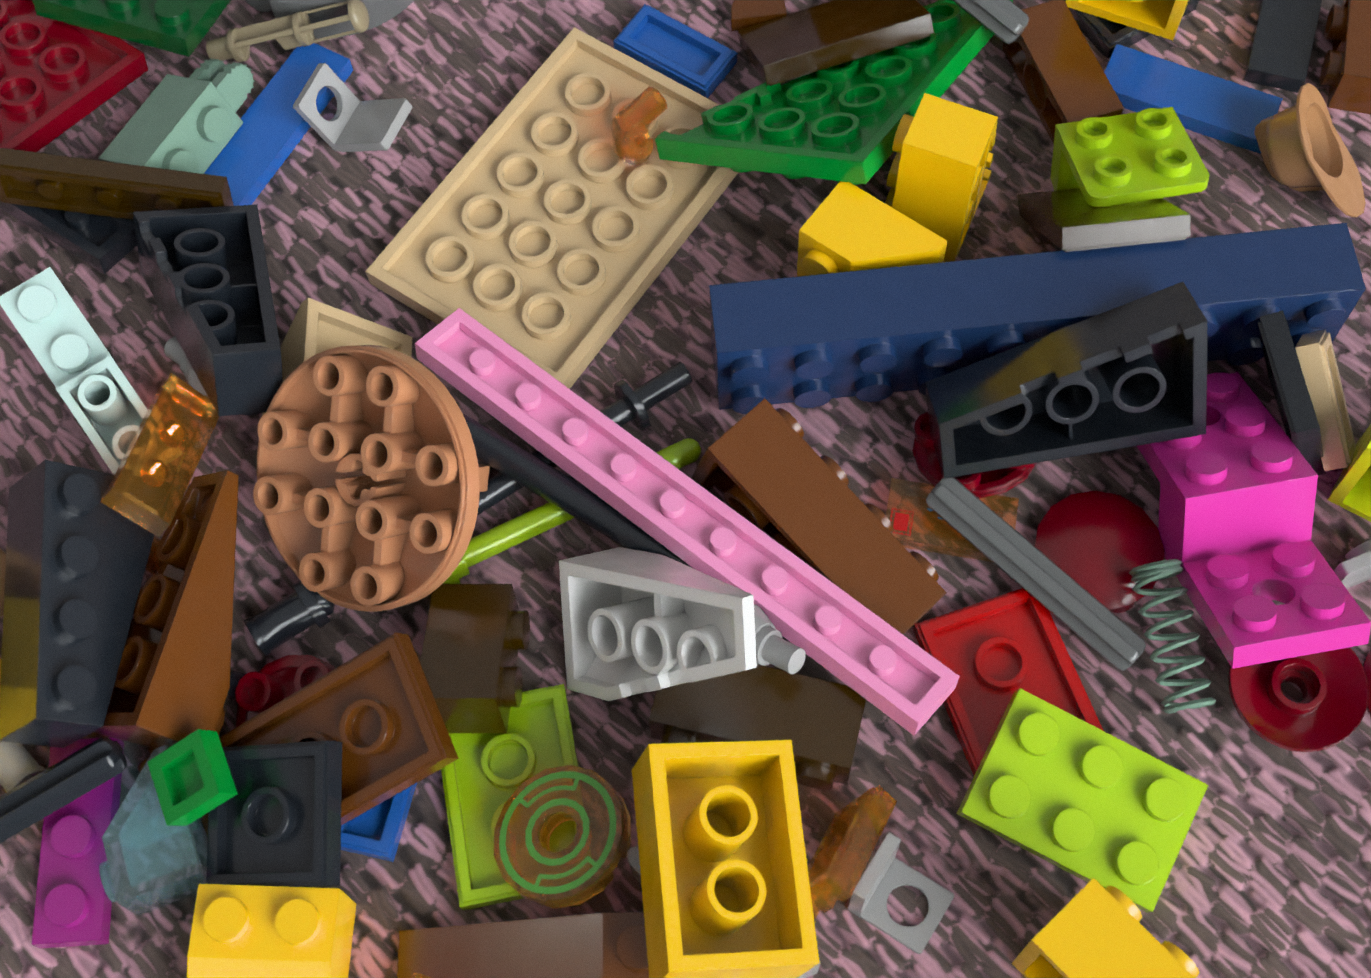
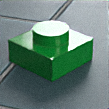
[147,729,238,826]

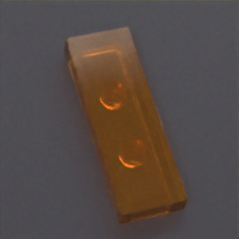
[101,373,219,537]

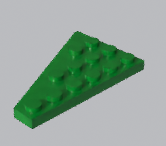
[655,0,1013,185]

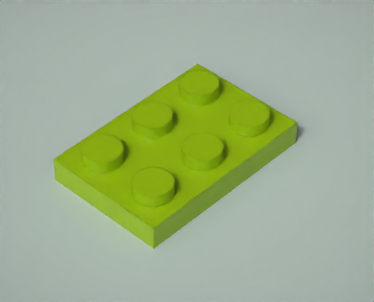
[956,688,1209,912]

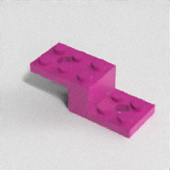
[1137,372,1371,669]

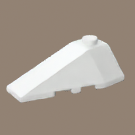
[559,547,757,701]

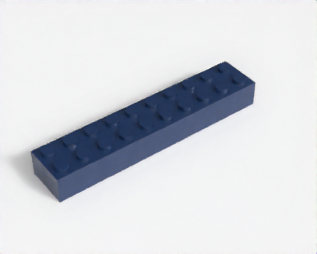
[709,223,1366,414]

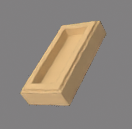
[1295,329,1356,471]

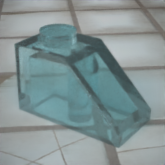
[99,745,207,916]

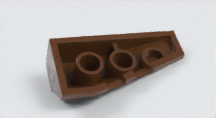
[397,912,649,978]

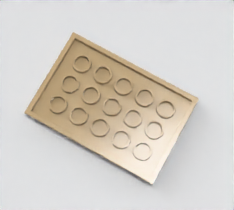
[365,27,739,389]

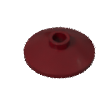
[1228,647,1369,752]

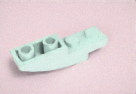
[0,267,180,481]

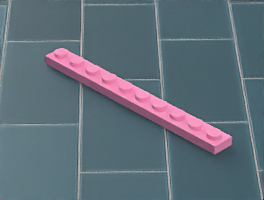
[415,308,960,735]

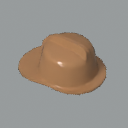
[1254,83,1366,218]

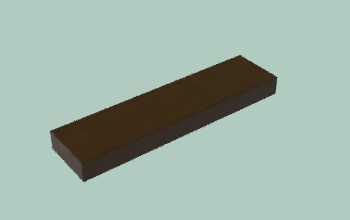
[0,148,234,220]

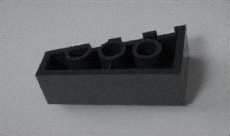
[133,204,283,417]
[925,282,1207,479]
[0,459,167,748]

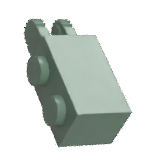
[98,58,255,174]

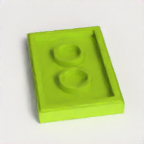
[441,684,599,911]

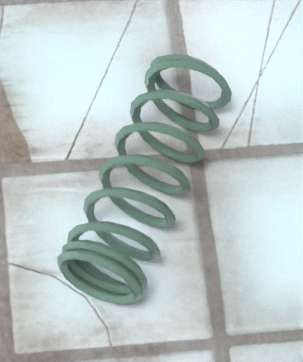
[1129,559,1217,714]

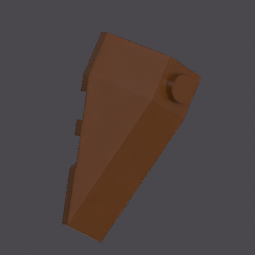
[92,470,239,750]

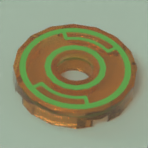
[494,765,631,909]

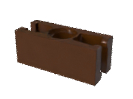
[1002,0,1124,144]

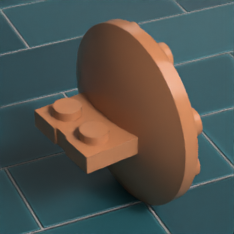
[253,345,490,612]

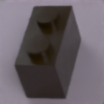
[420,584,530,734]

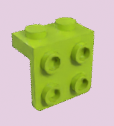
[1050,107,1209,208]

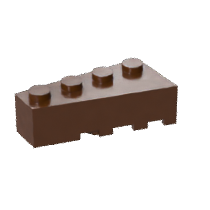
[691,398,947,635]

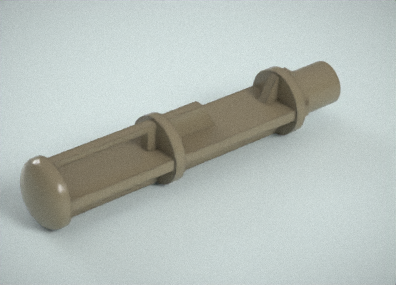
[206,0,369,62]

